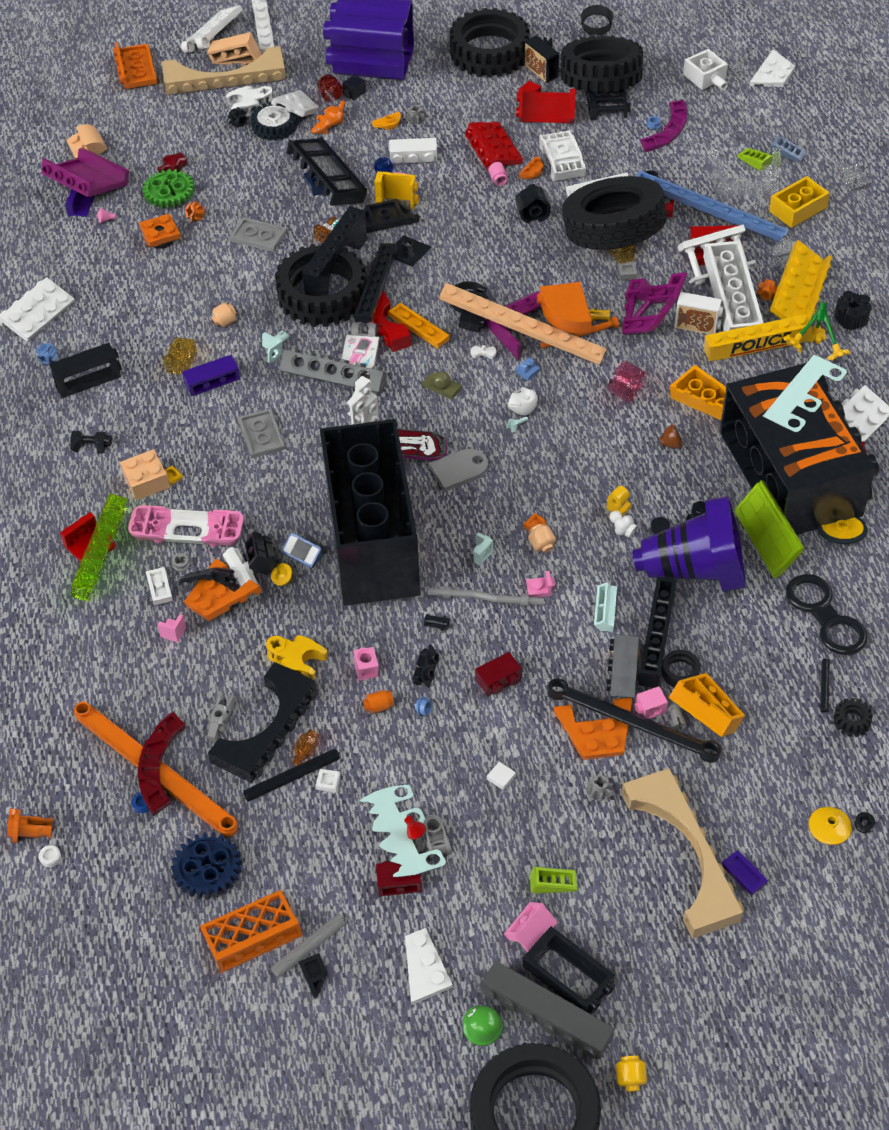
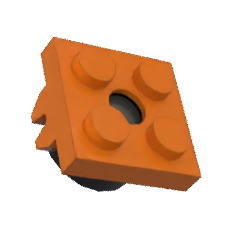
[139,214,181,249]

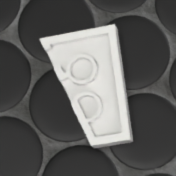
[405,928,453,1005]

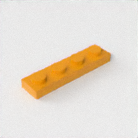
[388,303,450,349]

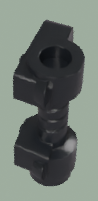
[70,430,112,454]

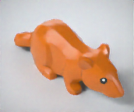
[311,100,346,134]

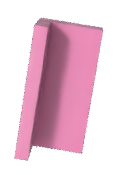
[504,902,557,952]

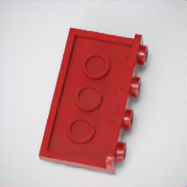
[465,121,523,172]

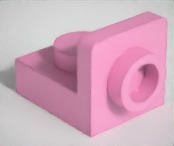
[526,571,555,597]

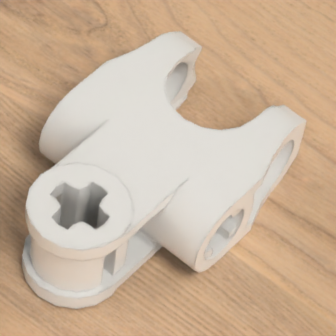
[226,86,273,117]

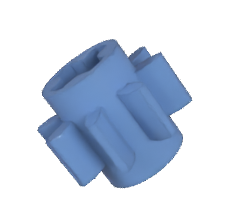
[35,343,59,364]

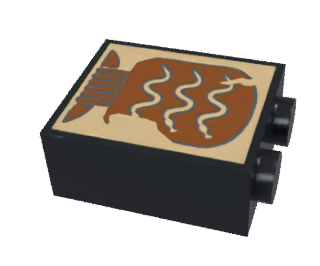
[524,35,559,83]

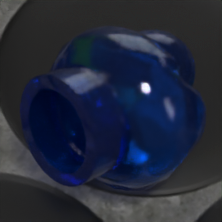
[374,157,394,173]

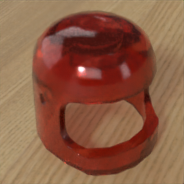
[317,74,343,102]

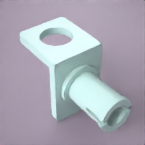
[262,331,289,363]

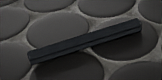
[243,749,340,801]

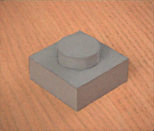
[618,262,638,280]

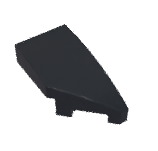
[298,953,328,1000]

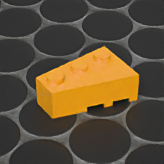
[669,673,745,737]

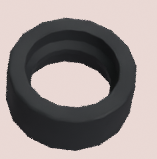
[661,650,701,688]

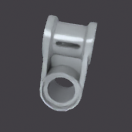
[424,815,451,859]

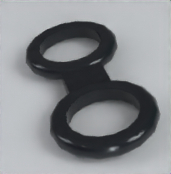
[786,574,867,655]

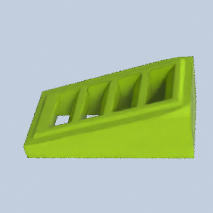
[737,148,773,172]
[530,867,577,893]

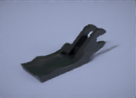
[179,567,237,586]

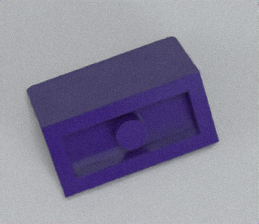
[65,189,95,217]

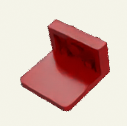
[60,512,115,567]

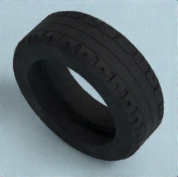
[470,1043,601,1130]

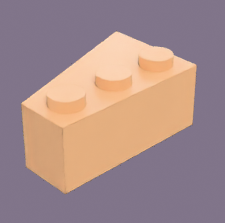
[208,32,262,66]

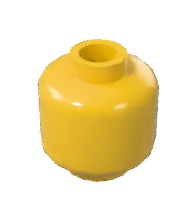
[615,1056,647,1092]

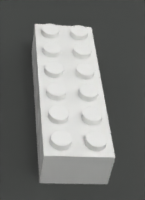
[703,241,763,331]

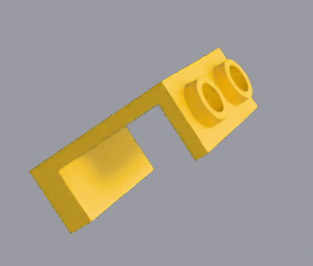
[374,171,419,210]

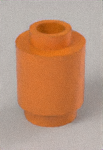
[363,690,394,714]

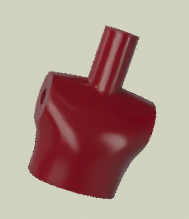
[157,152,188,173]

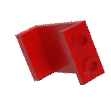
[516,87,576,124]

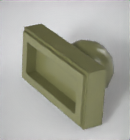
[423,371,462,400]

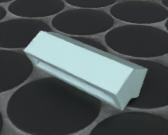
[594,582,617,632]

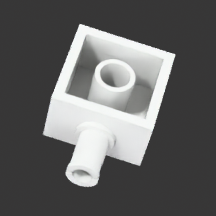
[683,49,728,91]

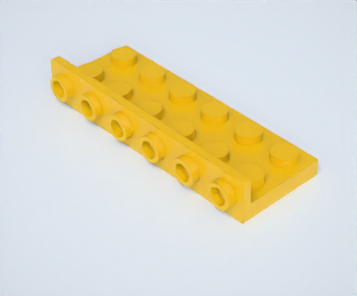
[770,240,832,321]

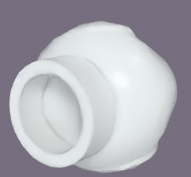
[609,511,638,538]

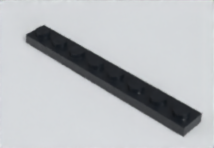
[354,243,397,323]

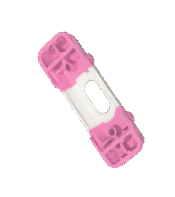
[128,505,244,547]

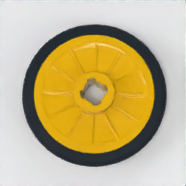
[817,517,868,544]

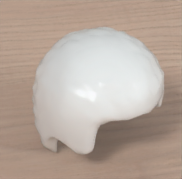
[508,387,538,416]

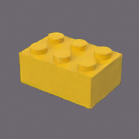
[769,176,830,228]

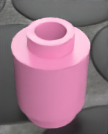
[488,162,508,186]

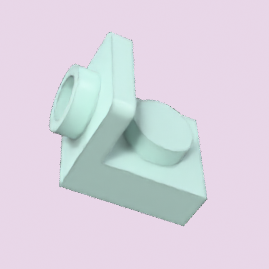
[473,532,494,566]

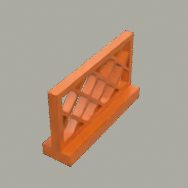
[200,890,303,973]

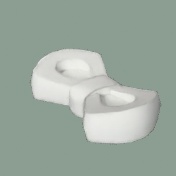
[470,345,497,359]

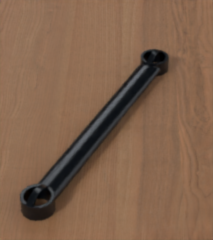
[547,678,721,763]

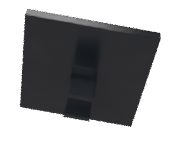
[394,235,431,267]

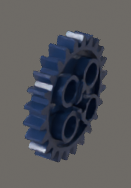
[171,832,242,899]

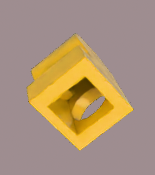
[607,486,632,517]

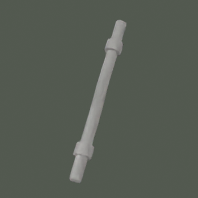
[427,586,544,606]

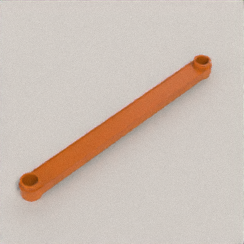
[74,702,238,838]

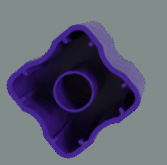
[323,0,415,80]

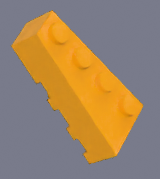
[670,365,726,420]

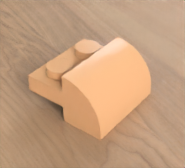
[67,124,107,158]

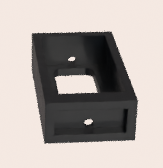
[49,343,122,399]
[522,926,615,1013]

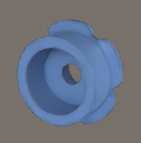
[646,116,661,130]
[415,697,433,716]

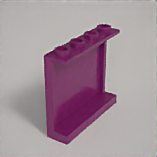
[41,148,130,197]

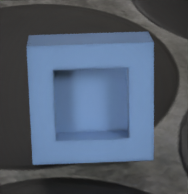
[515,357,540,381]

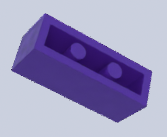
[182,355,240,397]

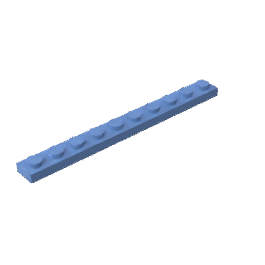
[635,171,789,242]

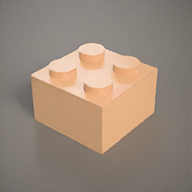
[120,449,170,500]

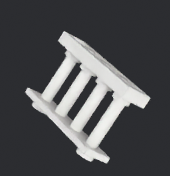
[677,224,756,285]

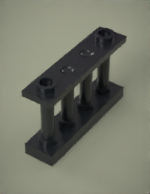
[586,89,630,120]

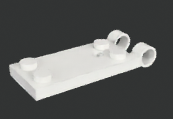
[181,5,242,53]

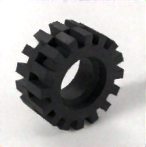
[833,698,873,737]

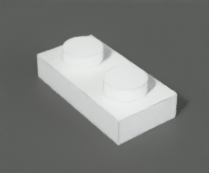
[146,567,173,605]

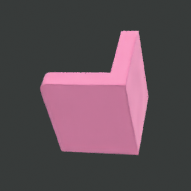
[157,614,187,642]

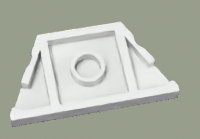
[749,50,795,87]
[271,90,319,117]

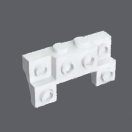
[347,376,379,425]

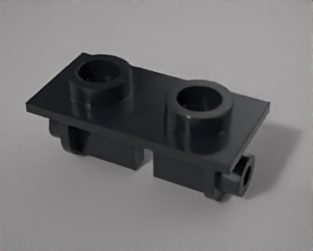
[412,644,439,688]

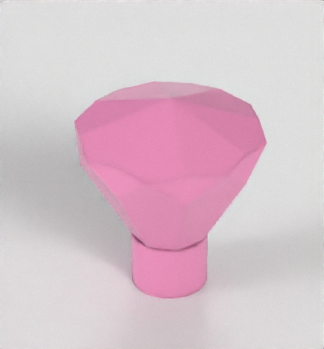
[97,208,115,223]

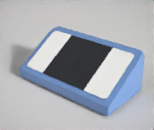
[281,533,323,569]

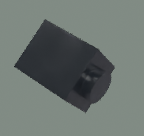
[342,74,366,100]

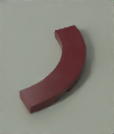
[138,712,186,816]

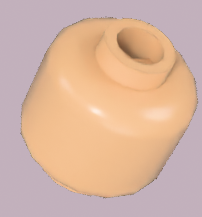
[211,302,238,328]
[528,524,556,553]

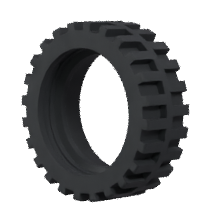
[450,8,530,78]
[561,35,643,93]
[275,243,367,327]

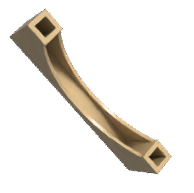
[162,46,286,95]
[621,768,744,939]

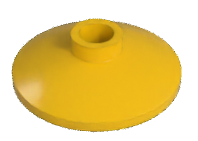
[809,807,852,845]

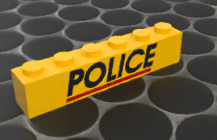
[704,314,812,361]

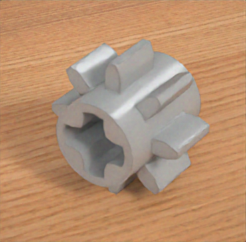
[406,105,425,124]
[587,773,613,801]

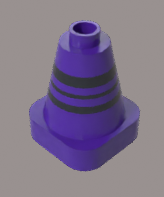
[632,496,746,592]

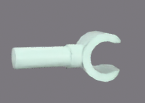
[506,416,528,433]

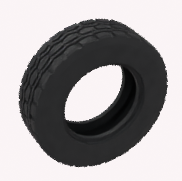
[562,176,667,250]

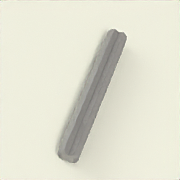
[271,914,345,978]

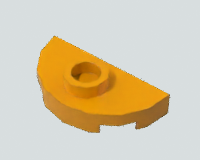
[372,111,401,130]

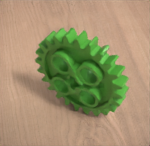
[142,169,195,209]

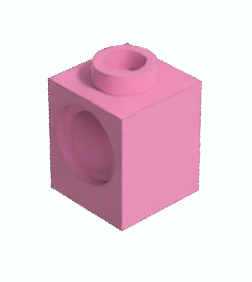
[354,647,378,681]
[634,687,668,719]

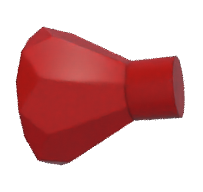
[404,816,426,840]

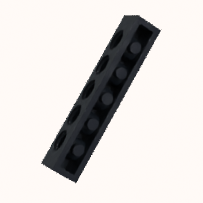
[638,576,677,688]

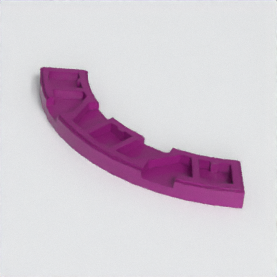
[640,99,687,152]

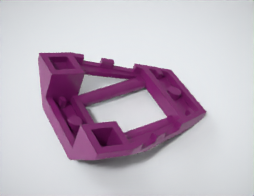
[622,272,687,335]

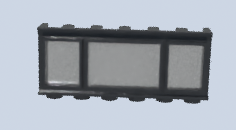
[286,137,367,206]

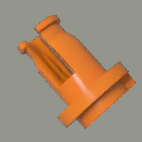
[7,808,53,843]

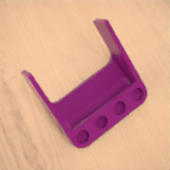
[484,291,541,359]

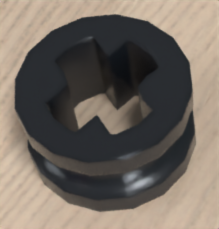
[854,812,875,834]

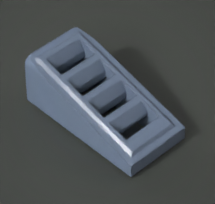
[771,136,807,163]

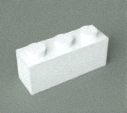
[389,138,437,164]

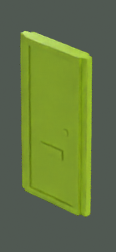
[735,480,804,579]

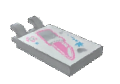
[341,322,380,379]

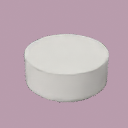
[39,845,61,867]

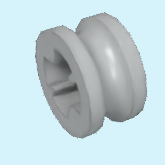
[171,553,190,572]

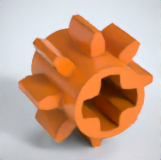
[185,201,205,222]
[756,279,778,300]

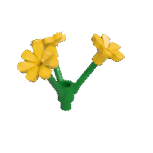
[783,302,851,360]

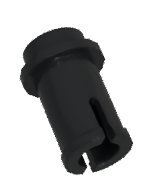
[424,614,450,631]

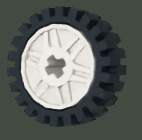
[251,102,297,141]

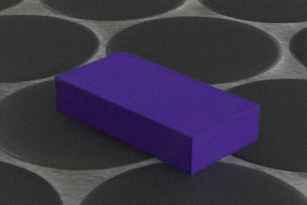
[721,850,768,896]

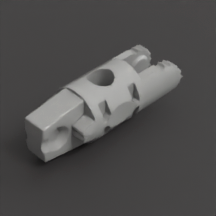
[206,693,236,743]

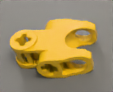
[266,635,328,680]

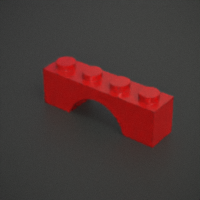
[372,291,412,352]

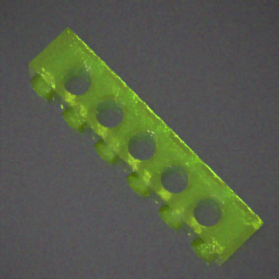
[71,493,128,602]

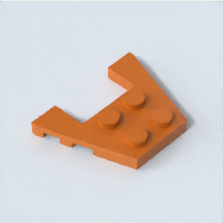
[184,558,262,621]
[553,697,632,760]

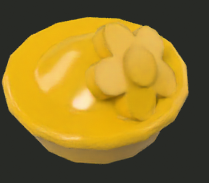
[271,563,293,586]

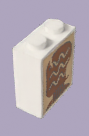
[674,292,724,334]

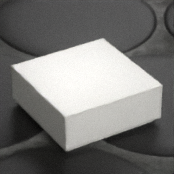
[487,762,516,790]
[315,769,341,792]

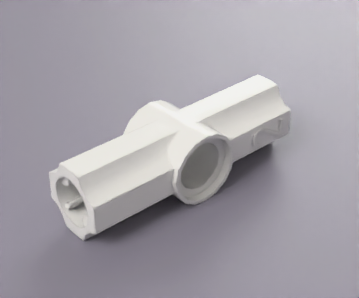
[223,547,260,599]

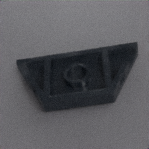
[364,199,420,232]

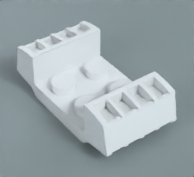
[539,130,586,181]

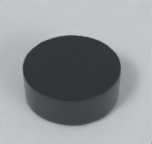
[651,517,670,534]

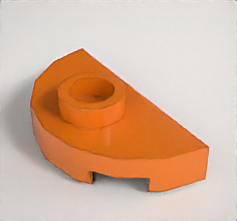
[519,156,543,179]

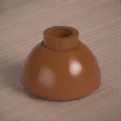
[659,424,683,449]

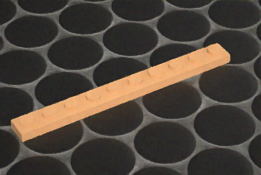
[439,283,606,364]

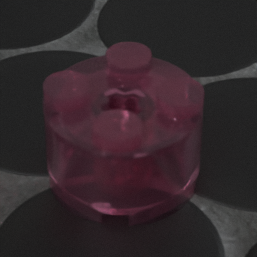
[607,361,647,403]

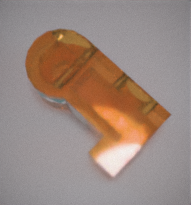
[313,217,339,243]

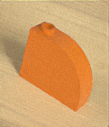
[537,282,592,333]

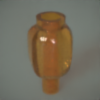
[292,730,319,765]

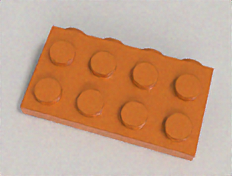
[113,42,157,89]

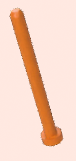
[540,316,619,349]

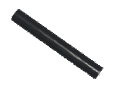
[820,658,830,713]

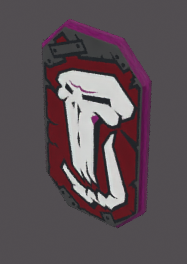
[398,429,447,461]

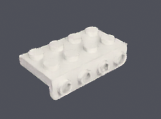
[0,277,75,342]
[841,385,889,441]

